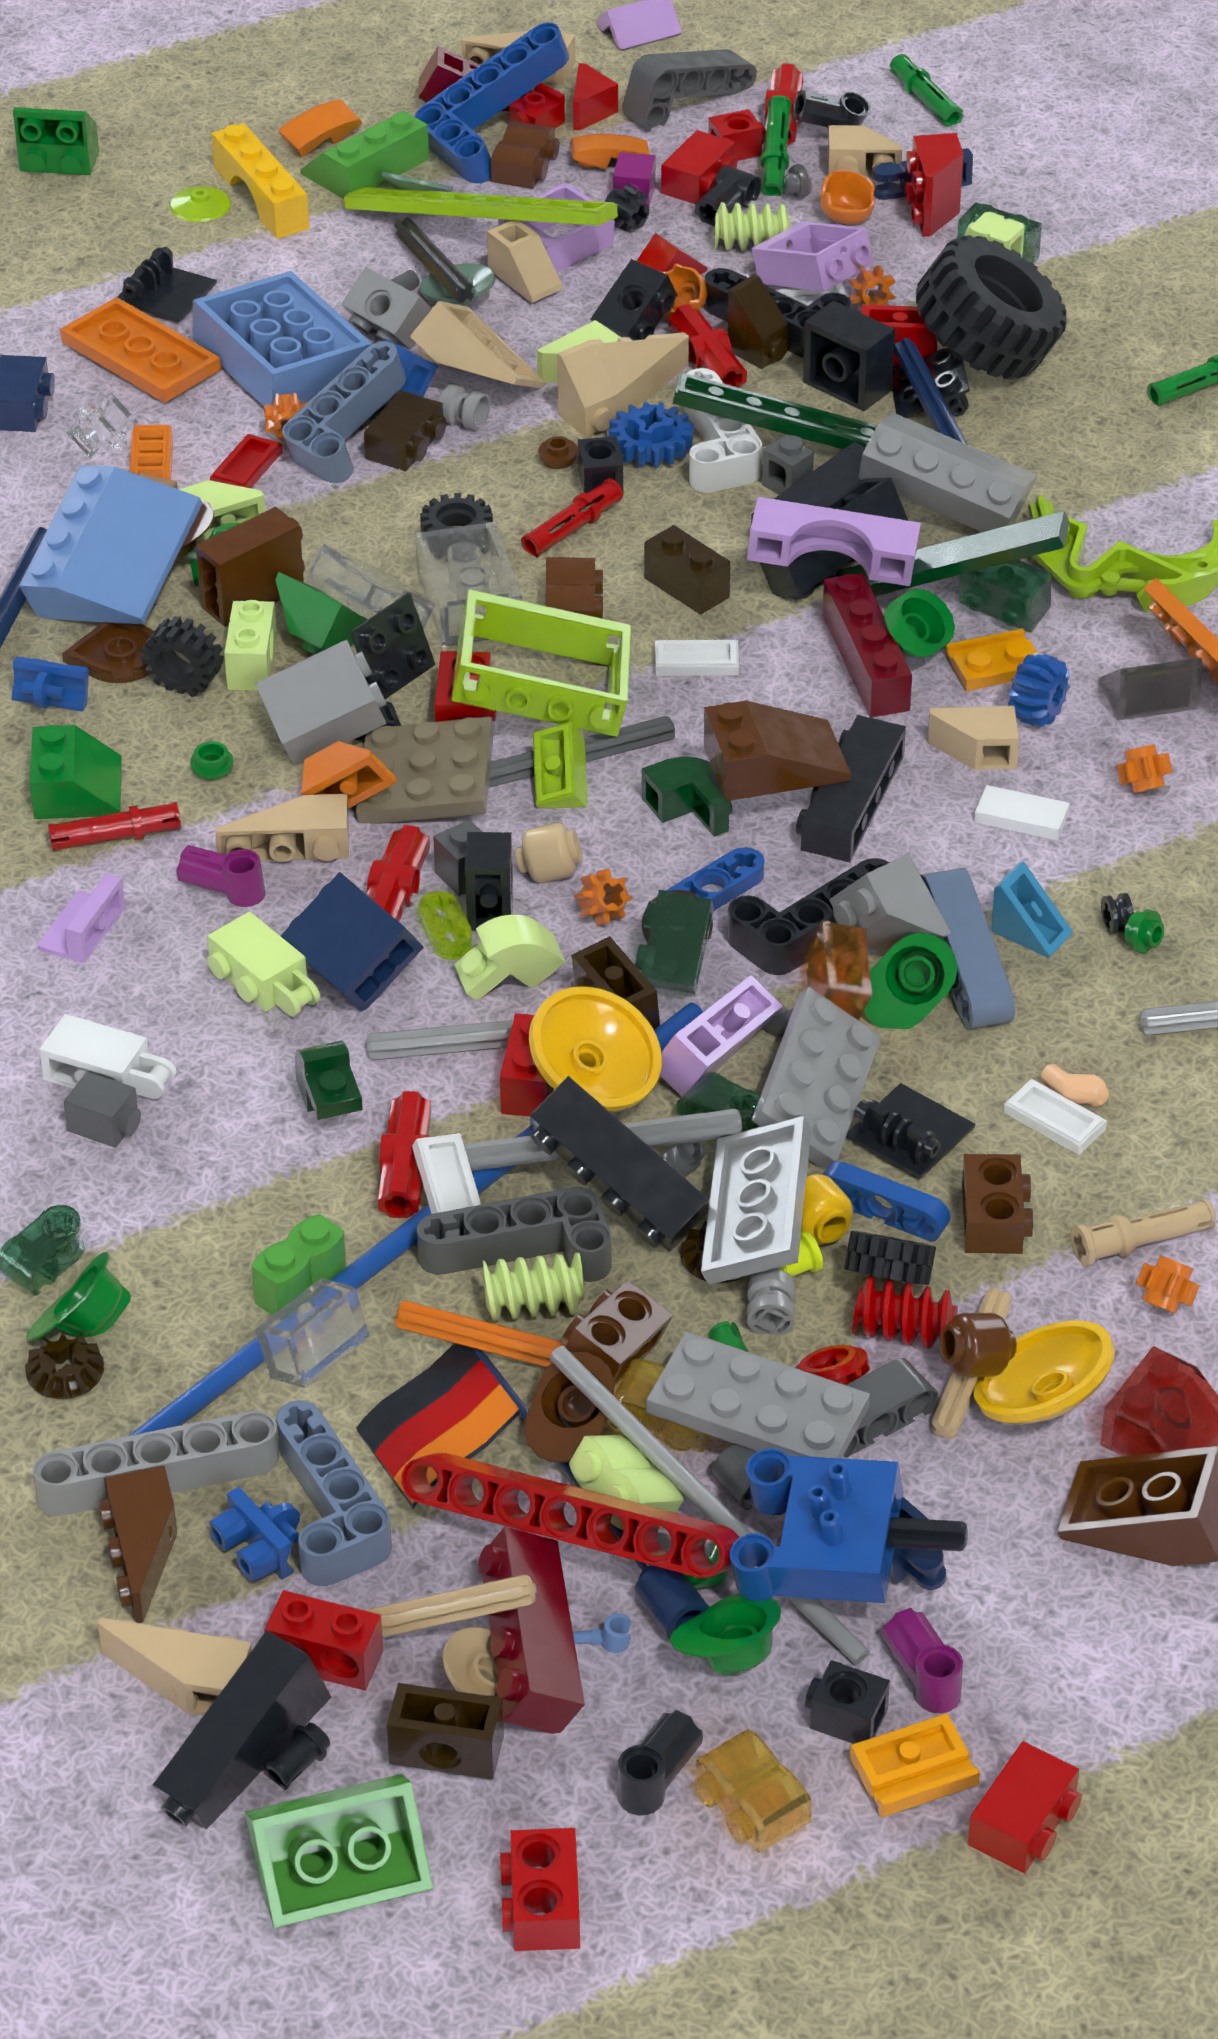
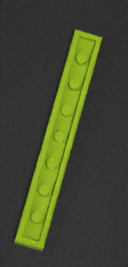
[344,187,618,226]

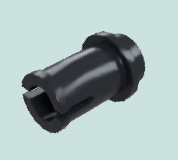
[263,1722,331,1790]

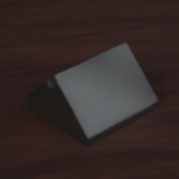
[1099,657,1203,721]

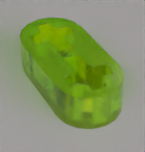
[419,891,472,960]

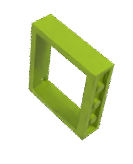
[452,589,631,737]

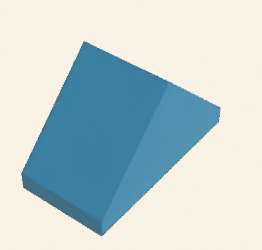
[991,861,1073,958]

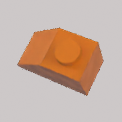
[301,741,396,809]

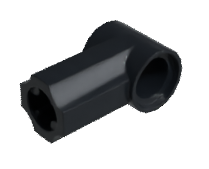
[792,90,870,130]
[695,165,761,226]
[617,1710,703,1816]

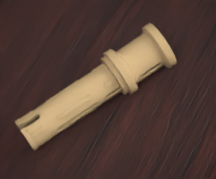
[1071,1199,1216,1267]

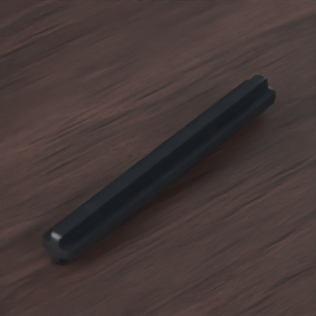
[394,217,475,303]

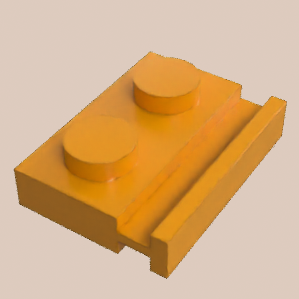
[945,628,1038,691]
[849,1713,980,1818]

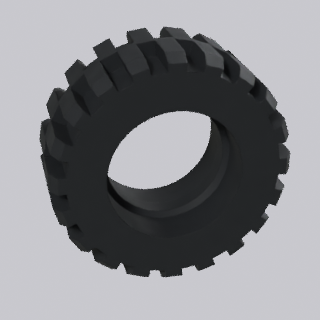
[916,235,1067,379]

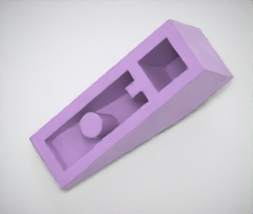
[660,975,783,1098]

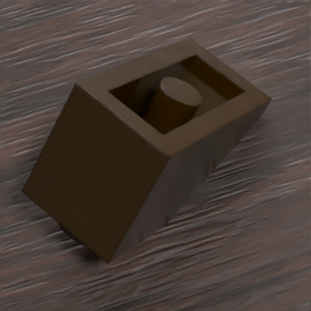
[728,274,788,369]

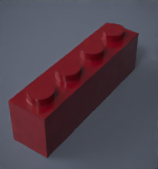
[823,573,912,718]
[478,1526,585,1734]

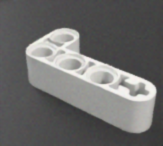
[684,368,762,493]

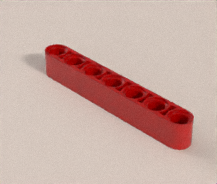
[401,1453,739,1578]

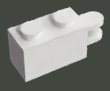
[39,1014,177,1099]

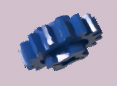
[609,402,693,468]

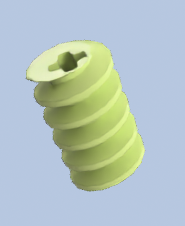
[715,202,790,251]
[482,1253,584,1321]

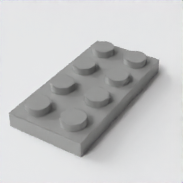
[752,986,881,1169]
[701,1116,811,1285]
[646,1331,870,1458]

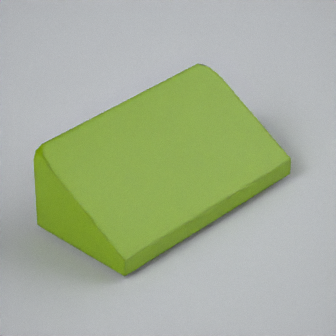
[533,721,588,809]

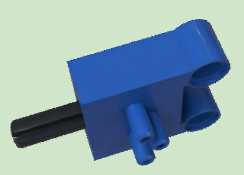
[730,1448,968,1603]

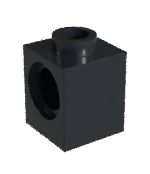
[578,436,623,493]
[805,1660,890,1744]

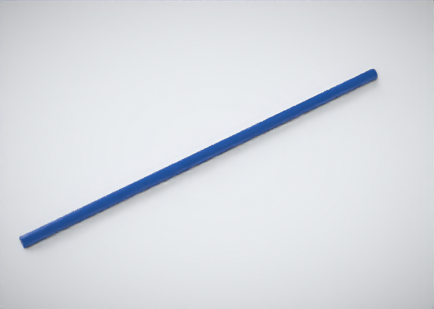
[128,1002,703,1436]

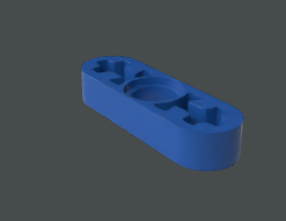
[663,847,765,927]
[822,1161,951,1242]

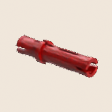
[521,478,623,558]
[48,801,182,852]

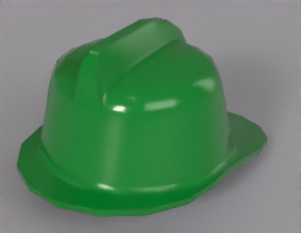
[884,589,955,658]
[859,932,957,1029]
[26,1252,131,1341]
[670,1594,781,1675]

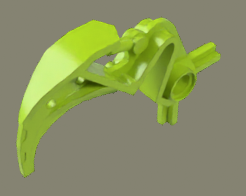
[1028,496,1218,612]

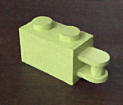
[207,911,320,1017]

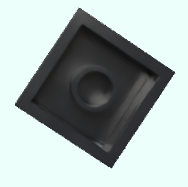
[803,300,895,411]

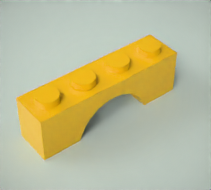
[211,123,310,239]

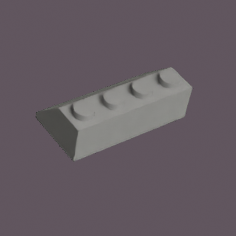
[859,412,1038,532]

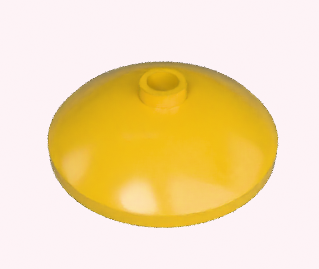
[529,987,662,1111]
[973,1320,1115,1424]

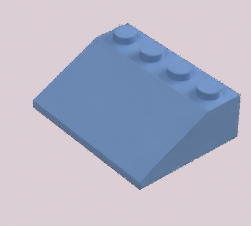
[193,271,372,406]
[19,465,203,624]

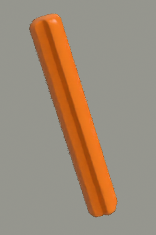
[395,1300,567,1367]

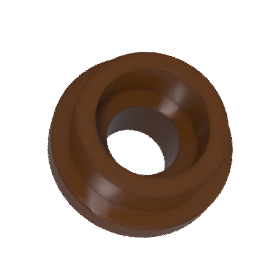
[539,436,578,469]

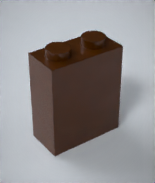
[196,507,305,627]

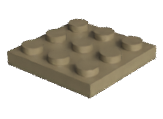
[356,717,494,824]

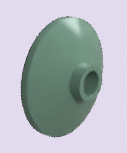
[381,171,453,192]
[420,263,495,306]

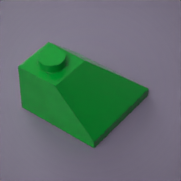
[275,572,374,654]

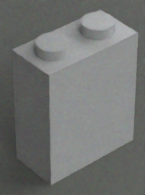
[255,640,387,765]

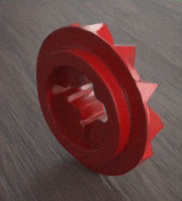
[795,1345,870,1385]

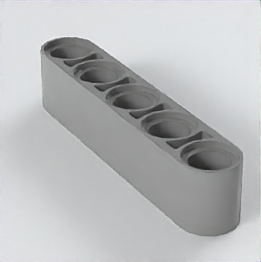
[33,1411,279,1516]

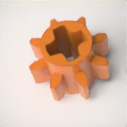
[848,265,896,309]
[264,393,308,441]
[1116,744,1173,794]
[574,869,632,926]
[1135,1255,1200,1314]

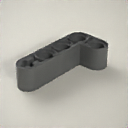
[622,49,757,132]
[417,1187,612,1282]

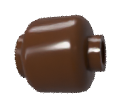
[939,1313,1017,1377]

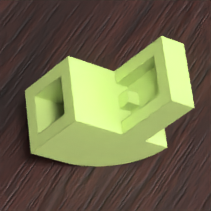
[454,915,566,1000]

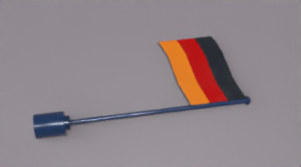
[356,1343,709,1639]

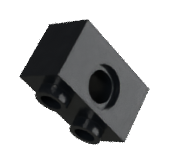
[590,259,678,341]
[465,832,513,931]

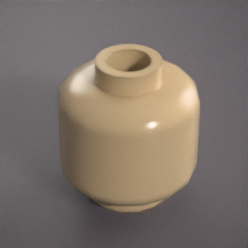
[515,822,583,883]

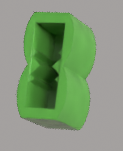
[252,1214,347,1320]

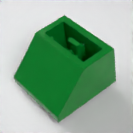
[13,107,99,175]

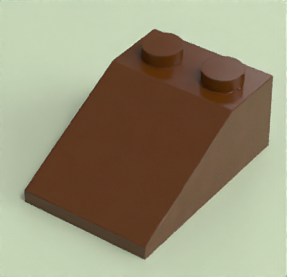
[704,700,851,802]
[1057,1446,1218,1566]

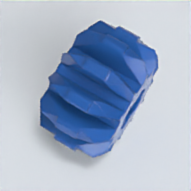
[1008,653,1070,727]

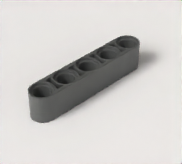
[712,1358,939,1510]

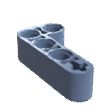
[282,341,406,483]
[920,868,1015,1029]
[276,1400,392,1586]

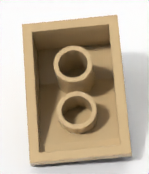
[410,301,547,389]

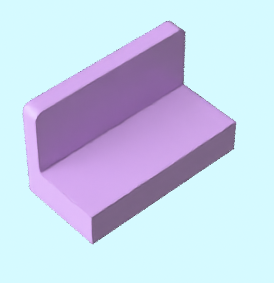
[596,0,682,50]
[38,873,125,963]

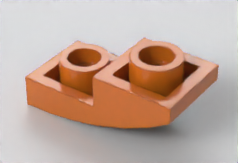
[278,99,362,157]
[570,134,650,170]

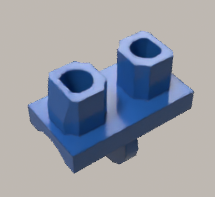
[12,656,89,712]
[209,1487,300,1583]

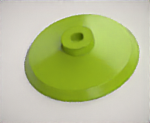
[170,186,232,222]

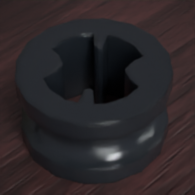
[1101,893,1134,935]

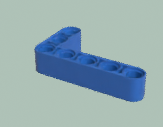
[415,22,569,184]

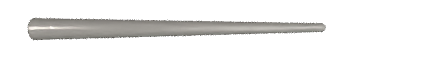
[549,1345,870,1666]

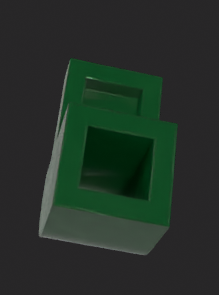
[641,757,732,837]
[295,1040,363,1120]

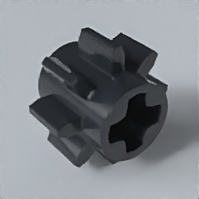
[605,183,650,231]

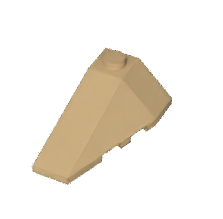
[557,333,689,437]

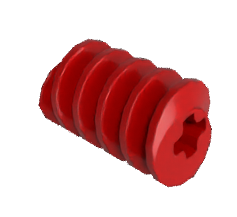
[852,1275,958,1349]

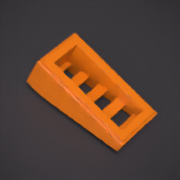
[130,424,174,480]

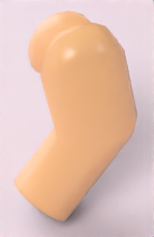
[1041,1064,1109,1107]

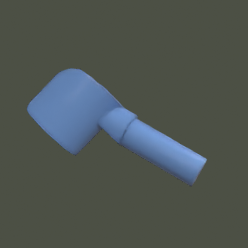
[573,1613,631,1653]

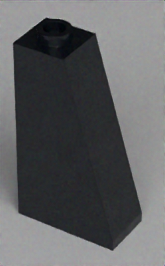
[153,1630,332,1830]

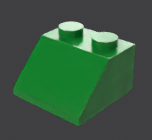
[29,725,122,819]

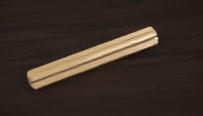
[931,1287,1011,1439]
[365,1575,537,1638]

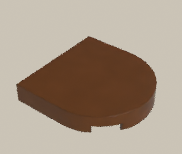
[62,622,154,683]

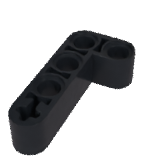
[704,268,851,358]
[727,858,890,975]

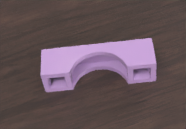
[747,497,921,586]

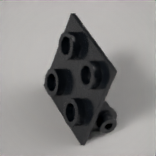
[117,247,217,322]
[892,348,970,418]
[350,593,436,699]
[846,1083,976,1179]

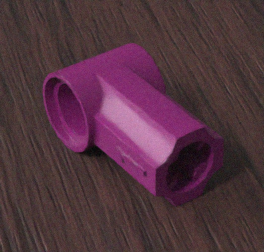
[176,845,266,907]
[882,1608,963,1714]

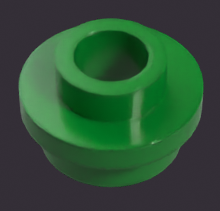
[190,741,233,779]
[1125,909,1164,954]

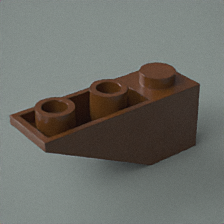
[98,1466,177,1623]

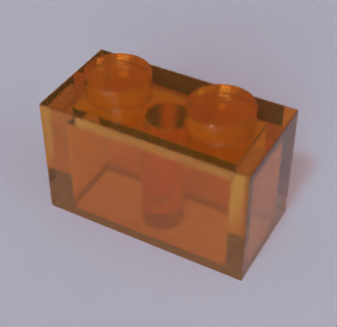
[805,921,872,1021]

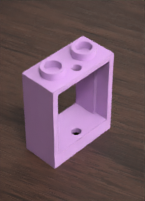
[498,183,615,272]
[752,221,874,292]

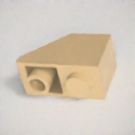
[828,125,903,178]
[487,220,562,303]
[928,706,1019,770]

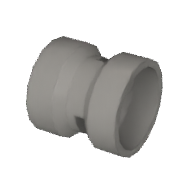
[440,384,490,431]
[747,1269,795,1335]

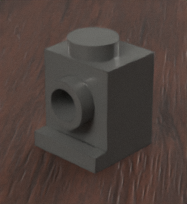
[762,435,814,495]

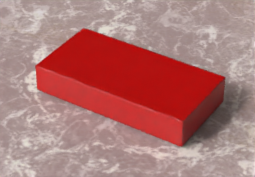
[210,434,283,488]

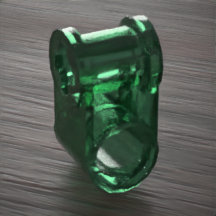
[676,1072,761,1132]
[0,1205,85,1296]

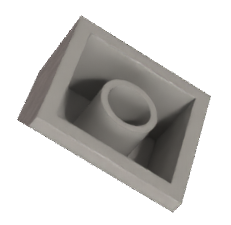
[829,853,951,953]

